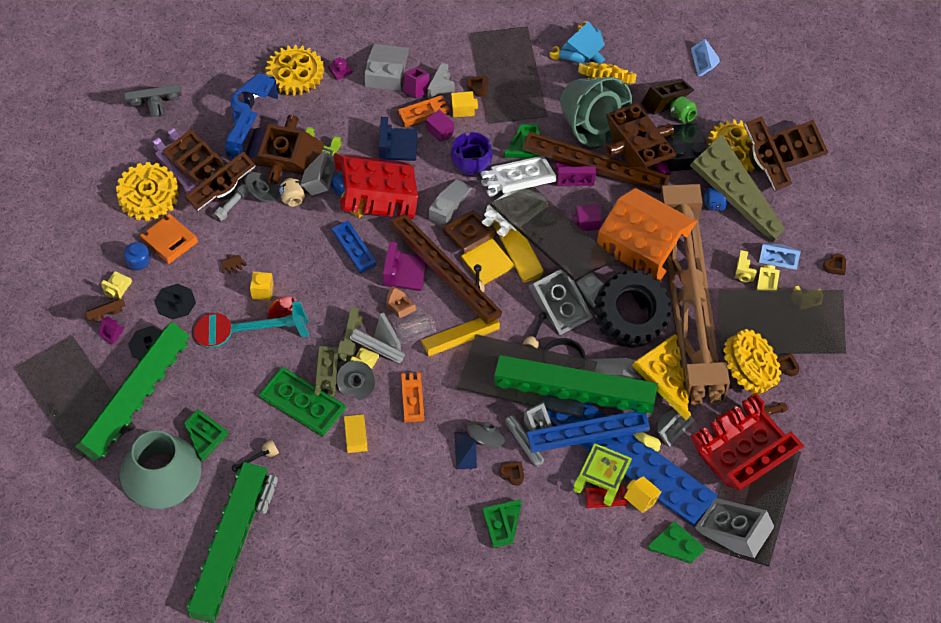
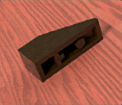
[641,79,694,115]

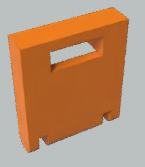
[139,214,198,264]

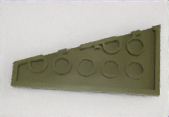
[690,135,785,243]

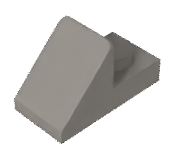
[428,62,455,99]

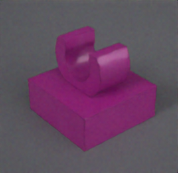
[328,57,352,80]
[98,316,124,345]

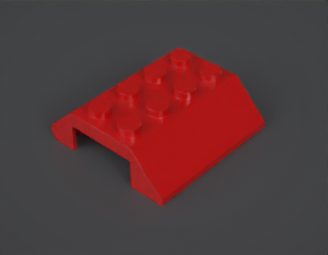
[334,153,418,219]
[691,393,804,491]

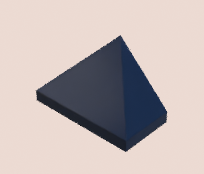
[454,432,477,469]

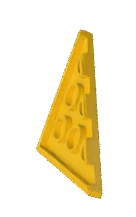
[632,334,691,420]

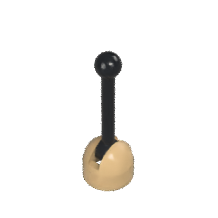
[473,264,485,293]
[522,312,547,353]
[231,439,279,472]

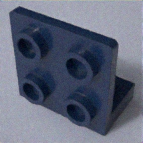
[379,117,418,161]

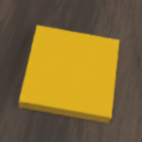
[461,238,514,285]

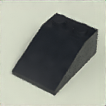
[661,123,706,171]

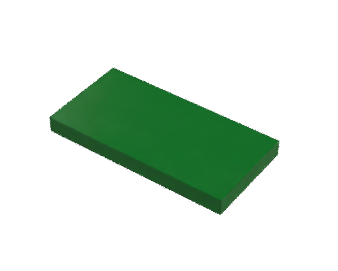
[258,366,347,437]

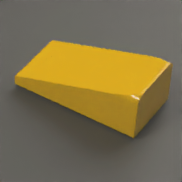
[344,414,368,453]

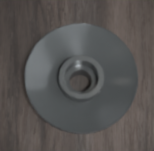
[245,172,279,202]
[336,361,375,400]
[467,421,505,448]

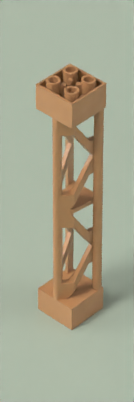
[659,184,730,405]

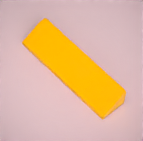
[492,221,544,283]
[421,318,500,357]

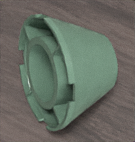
[560,77,632,147]
[119,430,202,509]

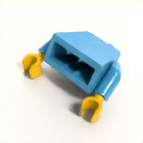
[550,21,606,63]

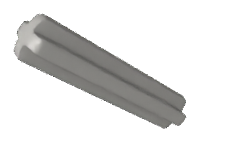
[350,329,405,363]
[505,415,544,467]

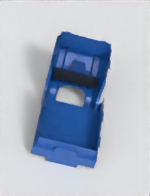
[225,72,278,161]

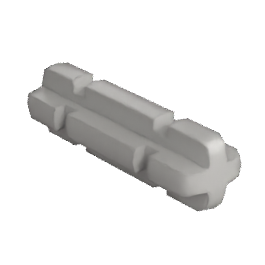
[256,475,278,514]

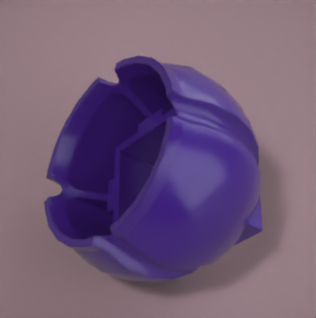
[451,132,493,176]

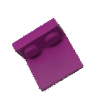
[555,160,596,186]
[383,242,427,291]

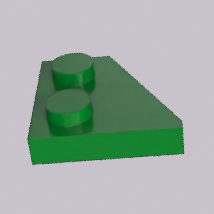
[505,124,540,158]
[184,409,229,462]
[482,499,522,548]
[647,521,705,564]

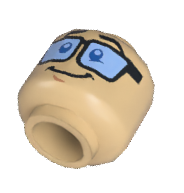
[279,178,306,207]

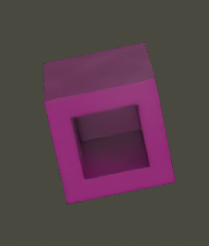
[404,67,429,98]
[426,109,454,142]
[573,205,602,232]

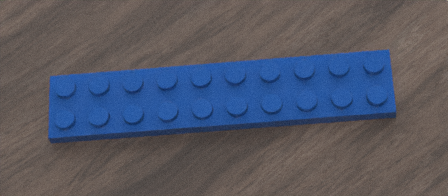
[533,395,718,527]

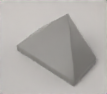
[374,313,401,351]
[524,402,552,431]
[657,409,695,447]

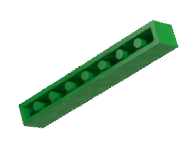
[75,321,190,461]
[494,355,658,414]
[186,462,268,623]

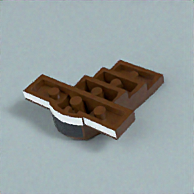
[744,116,828,192]
[162,129,256,212]

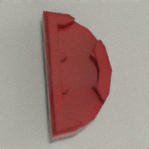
[267,296,298,328]

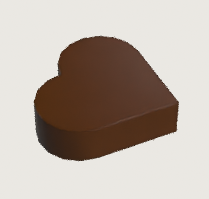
[466,75,488,97]
[823,254,846,275]
[776,353,799,377]
[499,461,524,486]

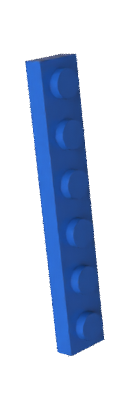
[527,411,650,453]

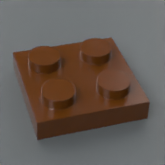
[443,210,496,254]
[84,298,126,322]

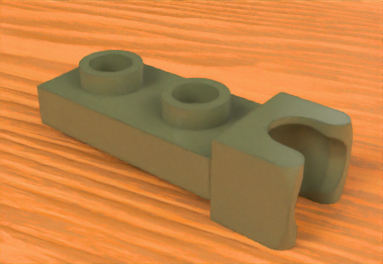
[338,307,362,362]
[315,346,338,397]

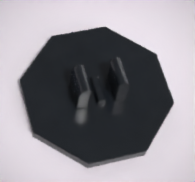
[155,284,196,320]
[128,326,162,360]

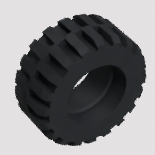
[593,269,672,347]

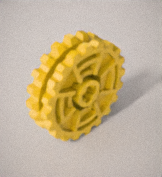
[116,162,179,221]
[723,329,781,395]

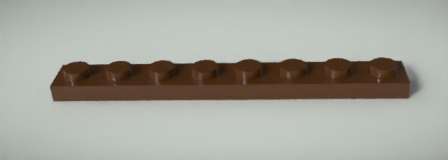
[523,132,670,193]
[389,214,502,324]

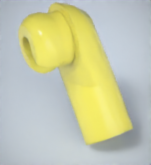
[633,432,661,452]

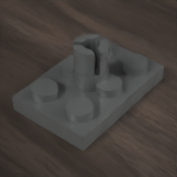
[125,84,182,117]

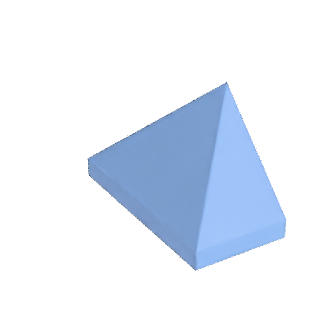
[691,39,720,76]
[759,244,801,270]

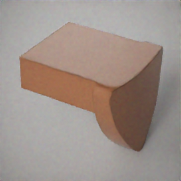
[386,286,416,318]

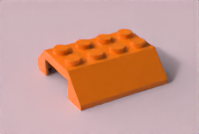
[597,188,697,281]

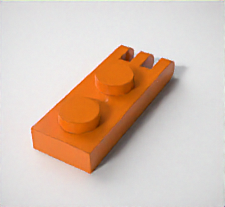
[398,95,450,127]
[401,372,424,423]

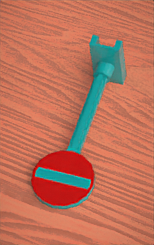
[194,301,309,348]

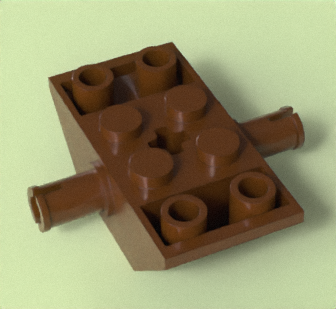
[605,103,677,168]
[246,115,324,184]

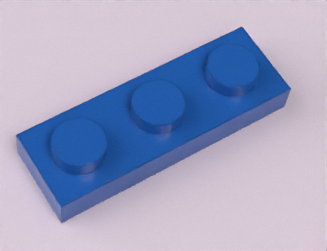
[332,220,377,274]

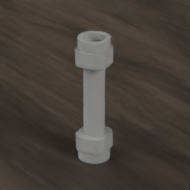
[213,184,249,222]

